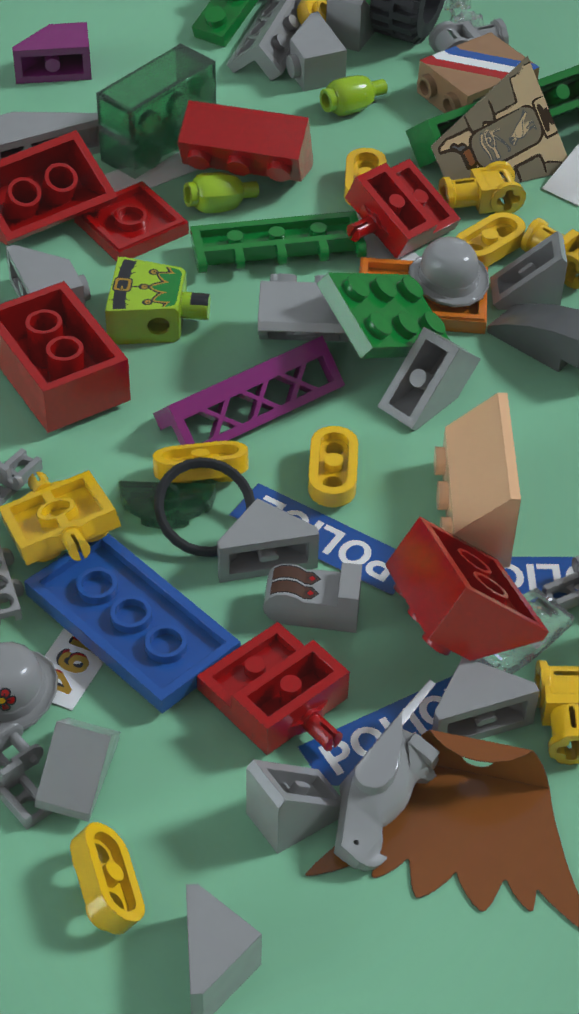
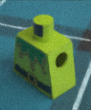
[105,257,211,345]

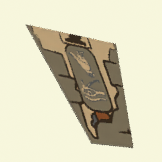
[431,56,568,183]

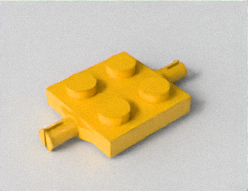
[0,470,121,566]

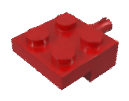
[345,159,461,260]
[197,622,350,755]

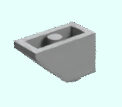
[286,12,347,91]
[6,245,91,307]
[377,327,480,430]

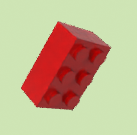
[0,281,131,433]

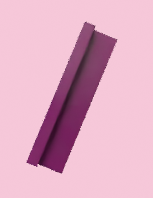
[153,335,345,445]

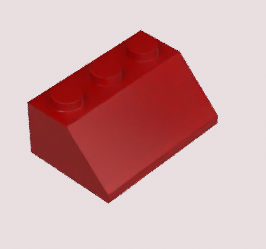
[178,100,313,182]
[0,130,118,245]
[385,516,549,661]

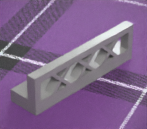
[227,0,301,80]

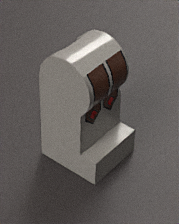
[263,563,362,633]

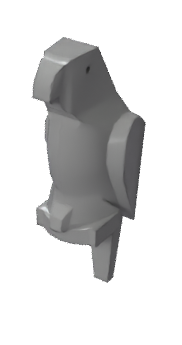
[334,680,440,871]

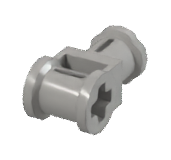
[428,18,509,53]

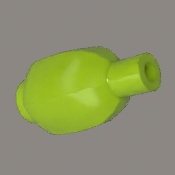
[319,75,388,116]
[183,172,259,213]

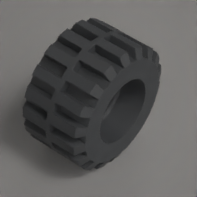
[370,0,445,44]

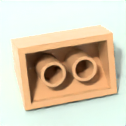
[434,393,521,567]

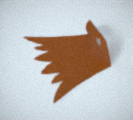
[305,730,579,927]

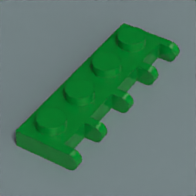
[190,211,367,273]

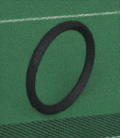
[154,457,255,557]

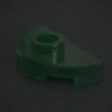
[119,481,216,529]

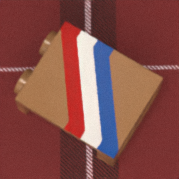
[417,32,540,113]

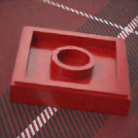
[74,181,189,262]

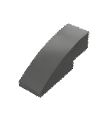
[487,303,579,372]

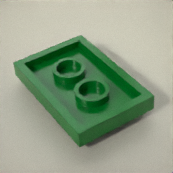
[317,272,450,359]

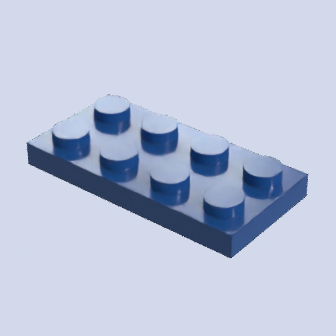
[24,533,241,714]

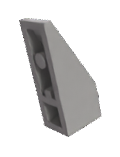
[0,112,108,159]

